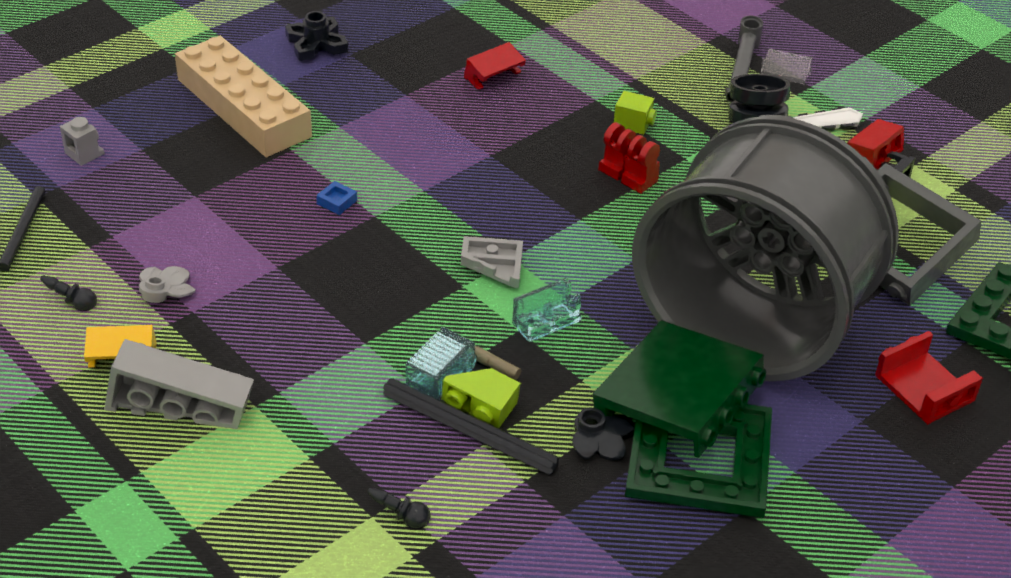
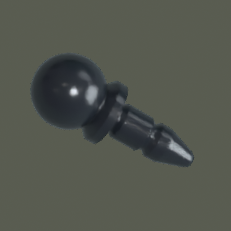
[40,275,97,311]
[368,488,431,529]

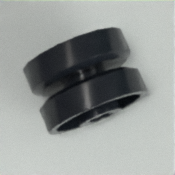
[728,73,790,123]

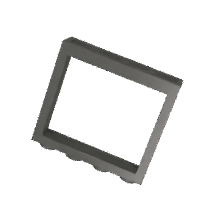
[877,163,981,306]

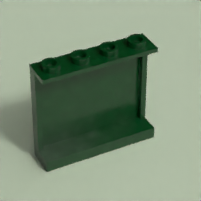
[592,320,766,458]

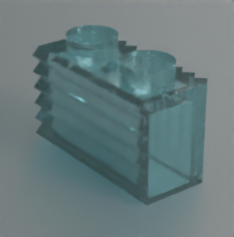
[406,326,477,399]

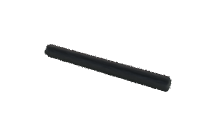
[383,378,559,475]

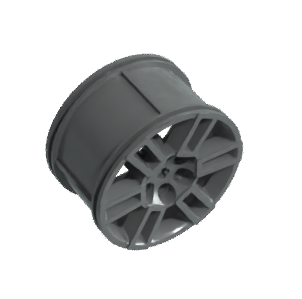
[632,115,899,381]

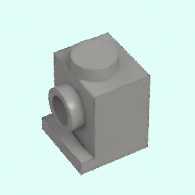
[60,117,105,166]

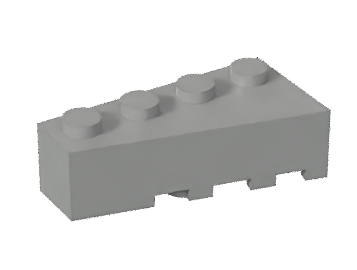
[104,339,254,429]

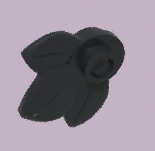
[572,407,634,460]

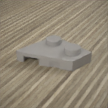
[461,236,523,288]

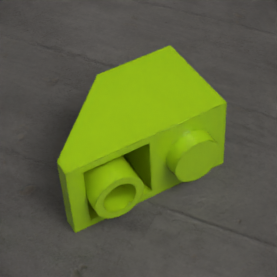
[441,368,521,428]

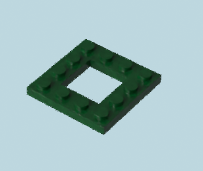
[946,262,1011,359]
[625,404,772,518]

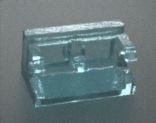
[512,278,582,342]

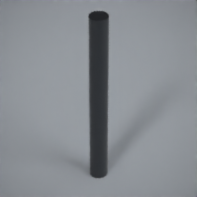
[0,186,46,272]

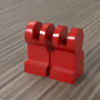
[598,122,660,194]

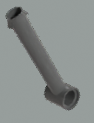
[725,15,763,102]

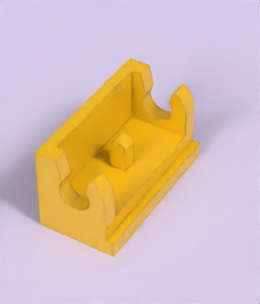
[84,325,157,368]

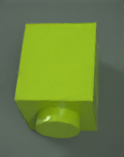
[614,91,657,135]

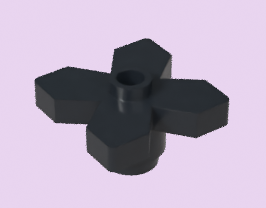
[285,11,348,61]

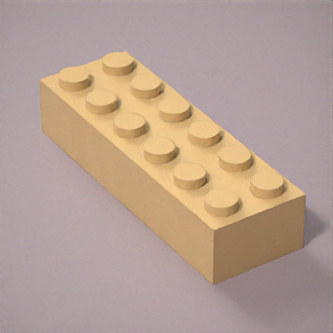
[175,35,312,157]

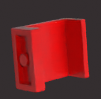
[875,331,983,425]

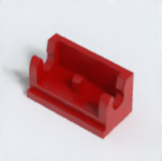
[464,42,526,90]
[847,119,904,170]

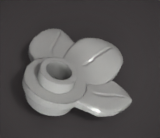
[139,266,196,303]

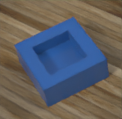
[316,181,357,215]

